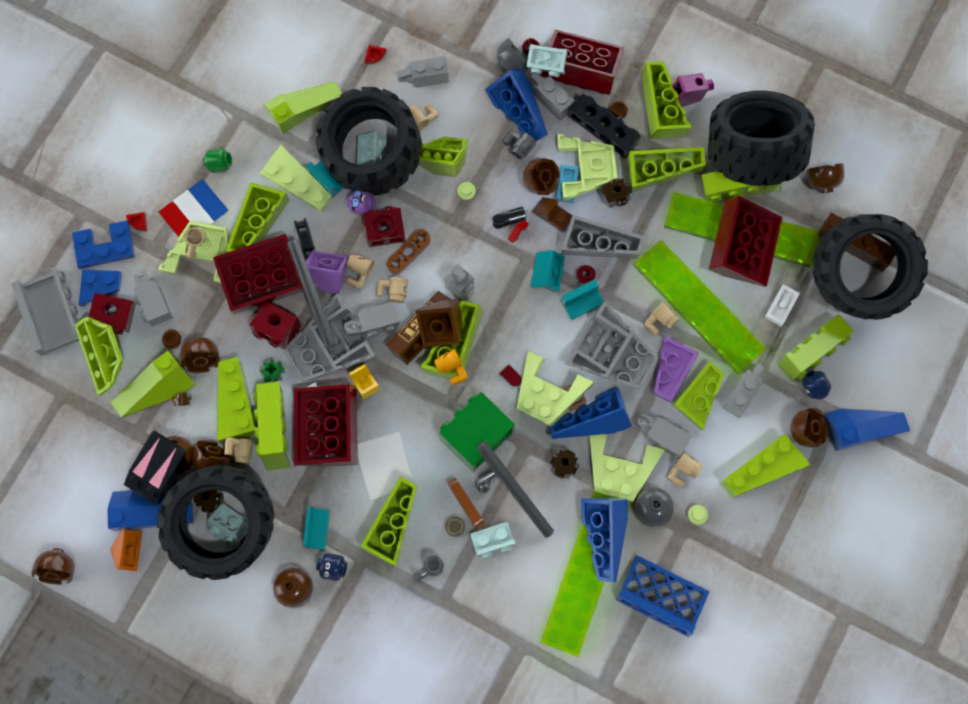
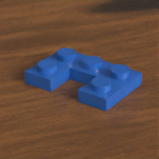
[72,221,135,269]

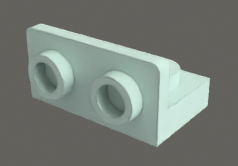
[526,44,567,77]
[357,131,387,165]
[206,504,249,549]
[470,522,515,559]

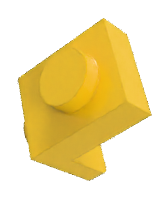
[349,364,380,399]

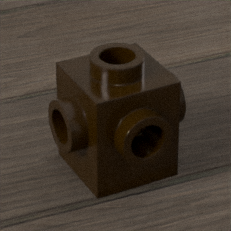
[602,178,632,208]
[550,449,579,479]
[193,490,224,513]

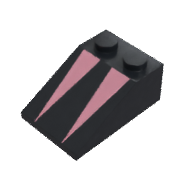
[124,430,187,505]

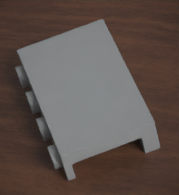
[11,267,79,356]

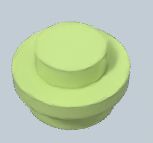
[457,182,476,200]
[688,505,708,525]

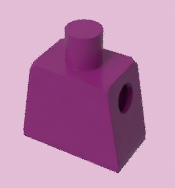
[673,73,714,107]

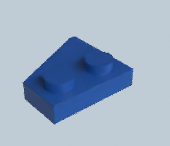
[78,270,122,307]

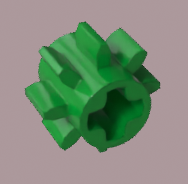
[260,359,286,382]

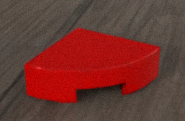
[365,45,387,64]
[126,212,148,232]
[508,220,529,243]

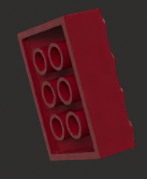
[540,29,624,95]
[709,196,783,287]
[213,234,304,314]
[294,384,358,466]

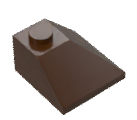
[415,299,462,347]

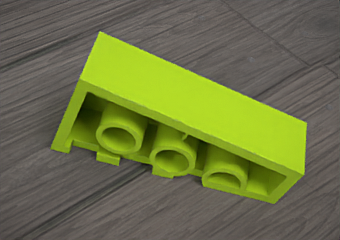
[641,61,692,139]
[628,147,706,192]
[702,171,782,202]
[777,314,854,381]
[217,357,258,445]
[253,381,290,471]
[720,433,811,499]
[360,476,417,567]

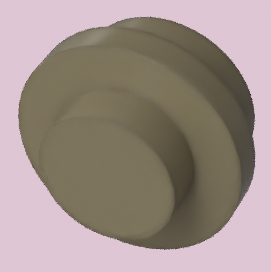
[445,517,465,537]

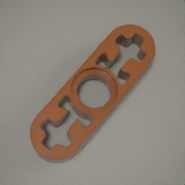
[387,230,430,274]
[447,478,486,531]

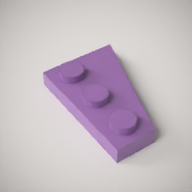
[654,336,699,403]

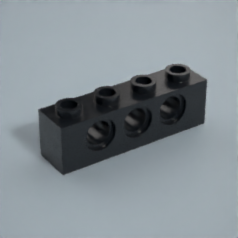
[568,93,641,159]

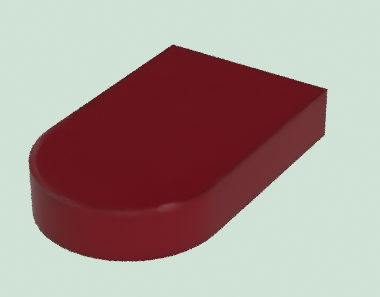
[499,365,522,387]

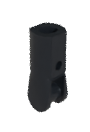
[493,206,526,229]
[294,218,315,253]

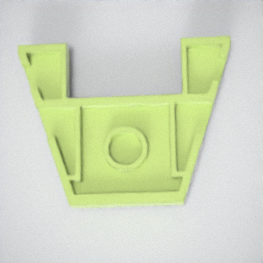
[557,134,618,201]
[158,221,229,284]
[517,351,594,427]
[589,434,664,502]

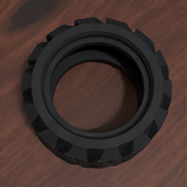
[316,87,422,196]
[708,90,815,186]
[812,214,928,320]
[157,465,275,580]

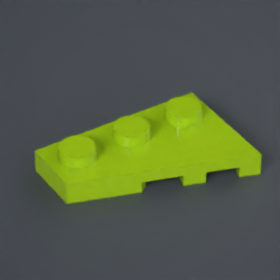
[673,361,725,430]

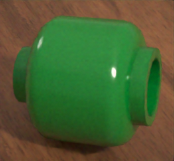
[203,148,232,173]

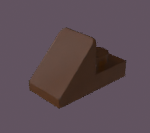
[532,197,572,233]

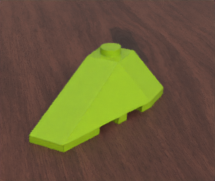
[263,82,343,133]
[110,351,196,418]

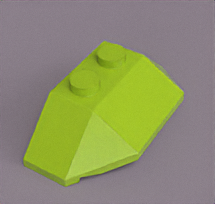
[419,136,469,177]
[74,317,123,396]

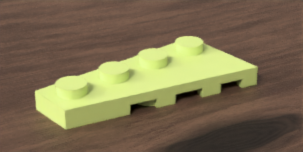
[260,144,332,213]

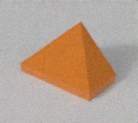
[110,529,142,572]

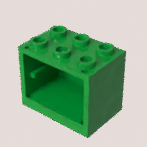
[439,392,515,472]

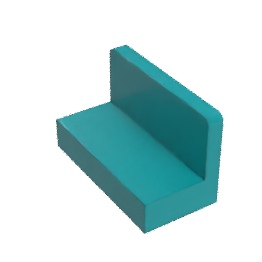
[305,161,344,198]
[531,250,565,292]
[561,279,604,320]
[303,506,330,550]

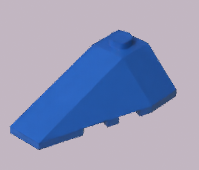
[485,69,548,142]
[549,387,632,439]
[824,409,911,451]
[107,490,194,531]
[581,498,628,583]

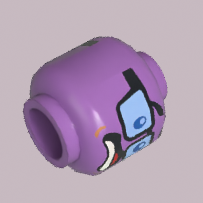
[347,190,376,215]

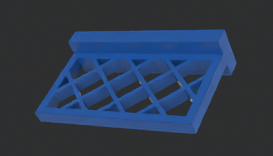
[616,556,709,637]

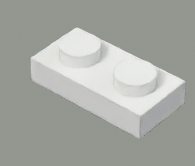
[764,284,800,327]

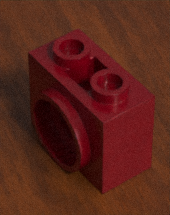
[363,207,406,247]
[89,293,136,335]
[249,301,301,350]

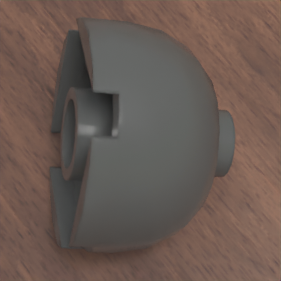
[496,38,528,72]
[634,488,674,527]

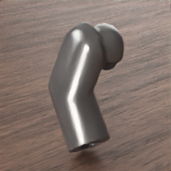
[477,468,497,493]

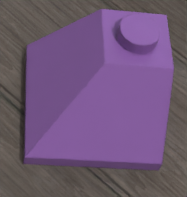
[306,250,349,293]

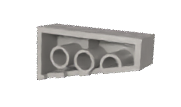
[561,215,645,259]

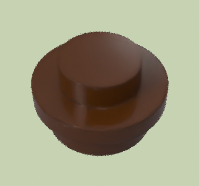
[609,101,628,119]
[162,330,182,349]
[172,393,192,406]

